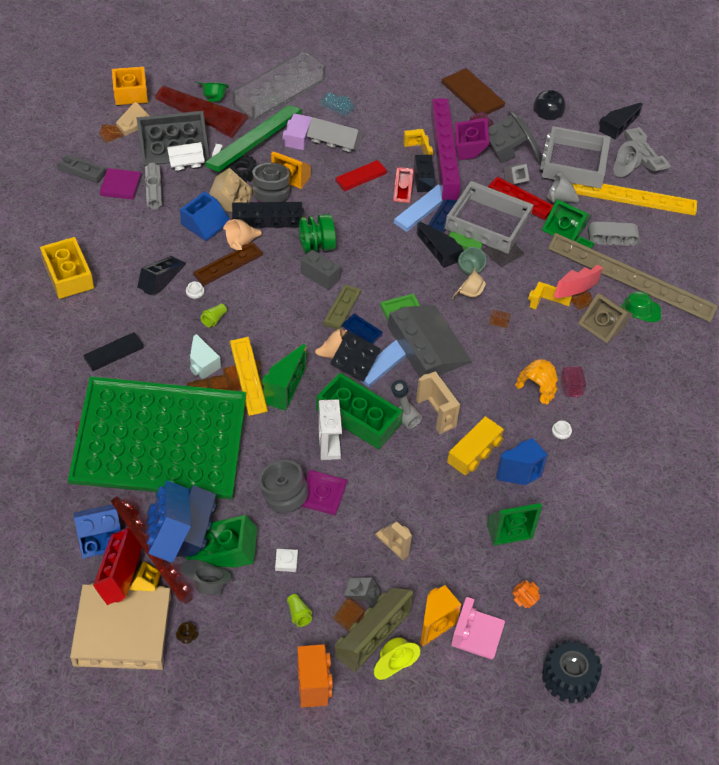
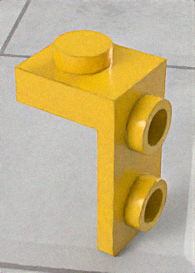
[403,129,433,156]
[528,282,572,309]

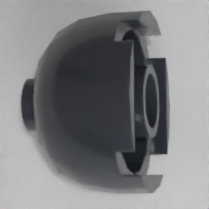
[533,90,565,120]

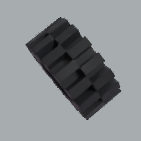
[226,154,257,182]

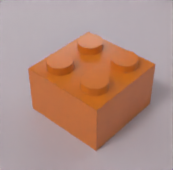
[297,644,333,708]

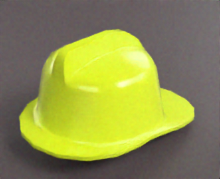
[374,637,421,680]

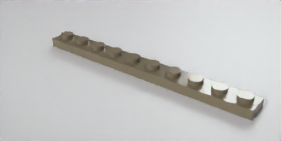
[548,233,719,322]

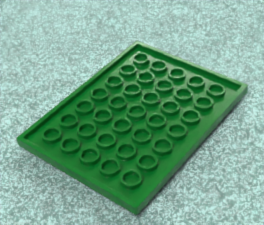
[68,376,246,500]

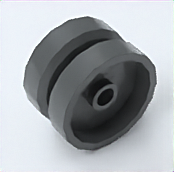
[252,163,290,202]
[258,459,309,513]

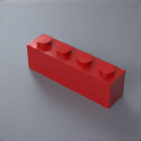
[93,527,142,605]

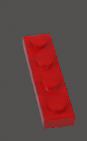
[488,176,554,220]

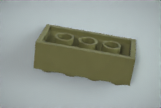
[335,588,414,673]

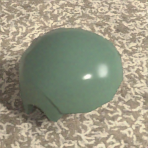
[457,247,487,275]

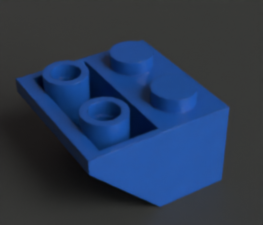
[180,191,230,241]
[496,438,548,485]
[74,504,121,559]

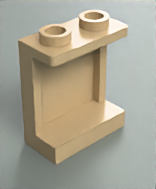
[416,371,460,434]

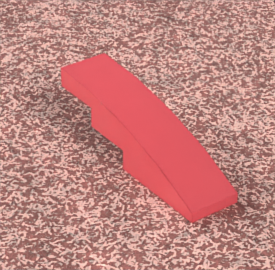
[554,265,603,298]

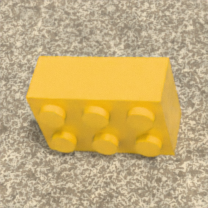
[40,237,94,299]

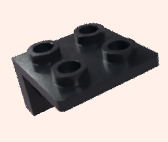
[330,331,381,382]

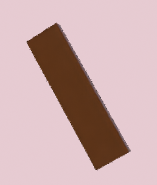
[193,242,263,286]

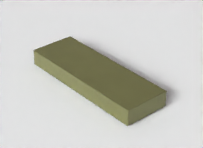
[323,284,361,330]

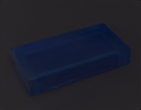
[342,313,383,344]

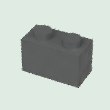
[301,250,340,290]

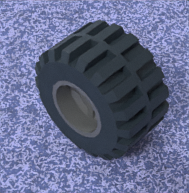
[542,640,602,703]

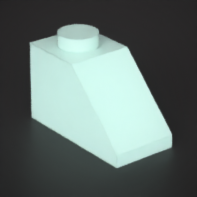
[190,334,221,379]

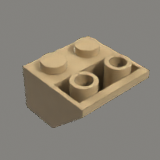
[209,168,252,212]

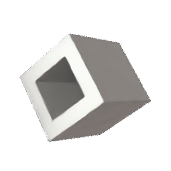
[504,163,530,184]

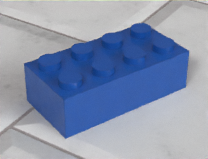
[146,480,191,563]

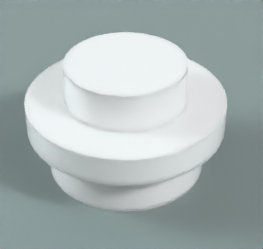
[186,282,204,299]
[552,421,572,439]

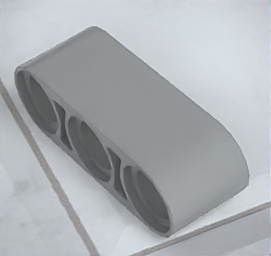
[588,222,640,246]

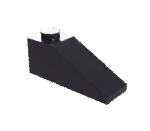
[599,102,643,140]
[416,222,463,268]
[137,256,186,295]

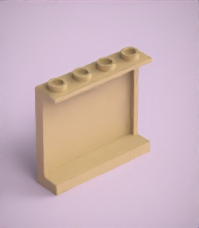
[70,583,172,670]

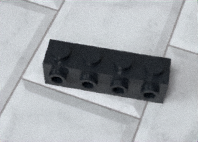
[232,202,302,228]

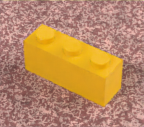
[447,416,504,476]

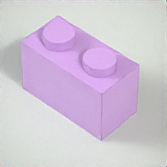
[283,114,312,150]

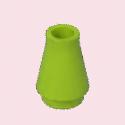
[200,304,227,327]
[287,594,312,627]

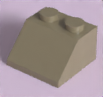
[578,293,633,343]

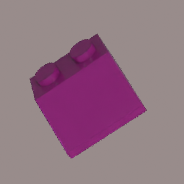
[455,118,490,160]

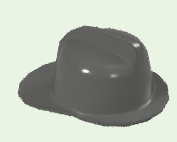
[181,559,231,597]

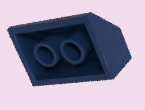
[176,485,216,557]

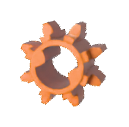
[512,580,540,609]

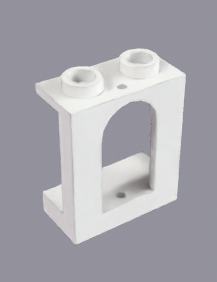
[318,400,342,460]

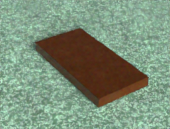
[441,68,506,118]

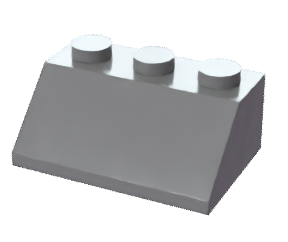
[307,117,365,152]

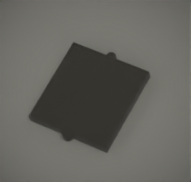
[482,240,524,268]

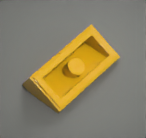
[129,562,162,591]

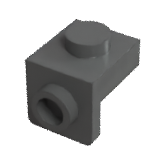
[344,577,381,607]

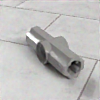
[145,163,162,209]

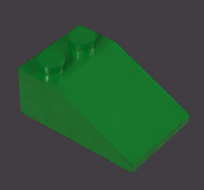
[262,344,307,411]
[487,503,542,546]
[186,515,258,568]

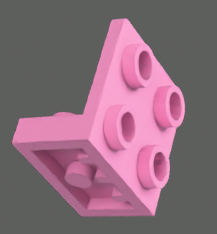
[451,597,505,660]

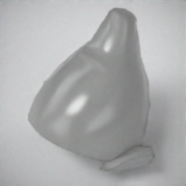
[547,172,580,204]

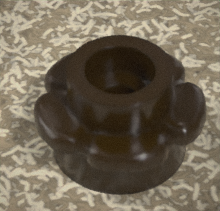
[176,622,198,644]

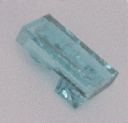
[320,92,355,117]

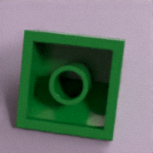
[542,199,591,241]

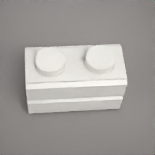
[167,142,204,171]

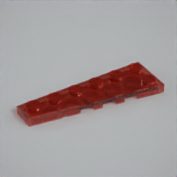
[155,86,248,138]
[110,496,192,604]

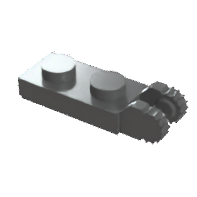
[57,155,106,183]

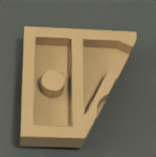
[116,102,149,136]
[375,521,412,560]

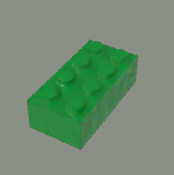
[316,372,403,450]

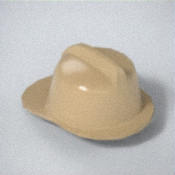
[452,267,486,300]

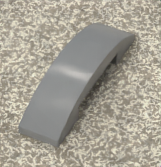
[625,127,671,171]

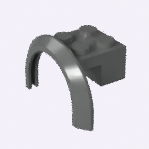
[488,111,542,166]

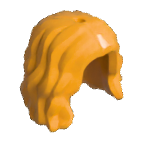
[515,359,558,404]

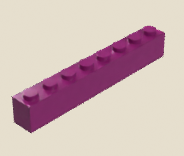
[431,98,460,200]

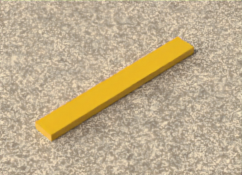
[571,183,697,216]

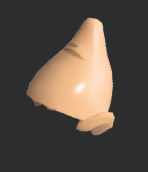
[223,219,262,250]
[315,328,347,359]

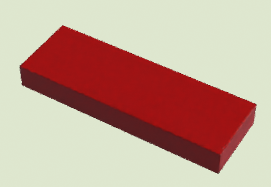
[335,160,387,192]

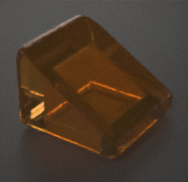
[99,124,124,143]
[571,291,592,310]
[489,309,511,328]
[333,598,364,632]

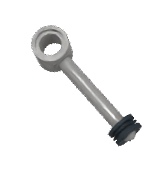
[391,380,422,430]

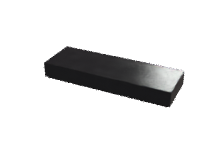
[83,332,144,371]

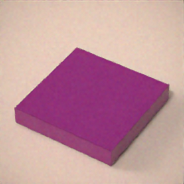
[99,168,141,200]
[301,470,348,516]

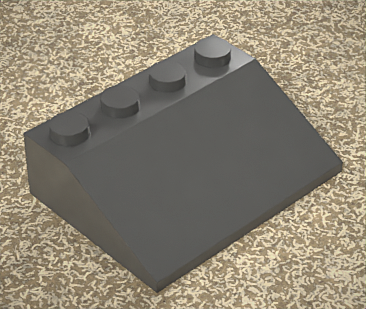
[136,111,210,166]
[387,305,472,378]

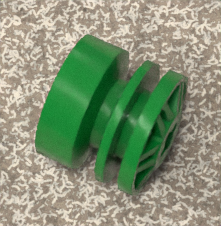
[298,214,336,254]

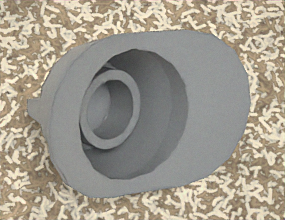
[613,141,642,177]

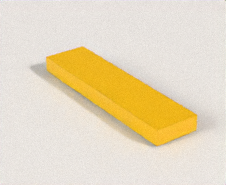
[229,337,268,417]

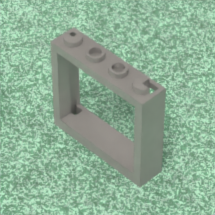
[540,126,610,188]
[445,181,534,254]

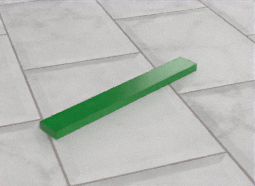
[205,105,302,172]

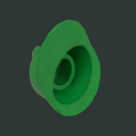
[195,82,229,102]
[622,291,661,323]

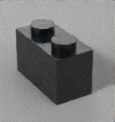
[414,155,435,192]

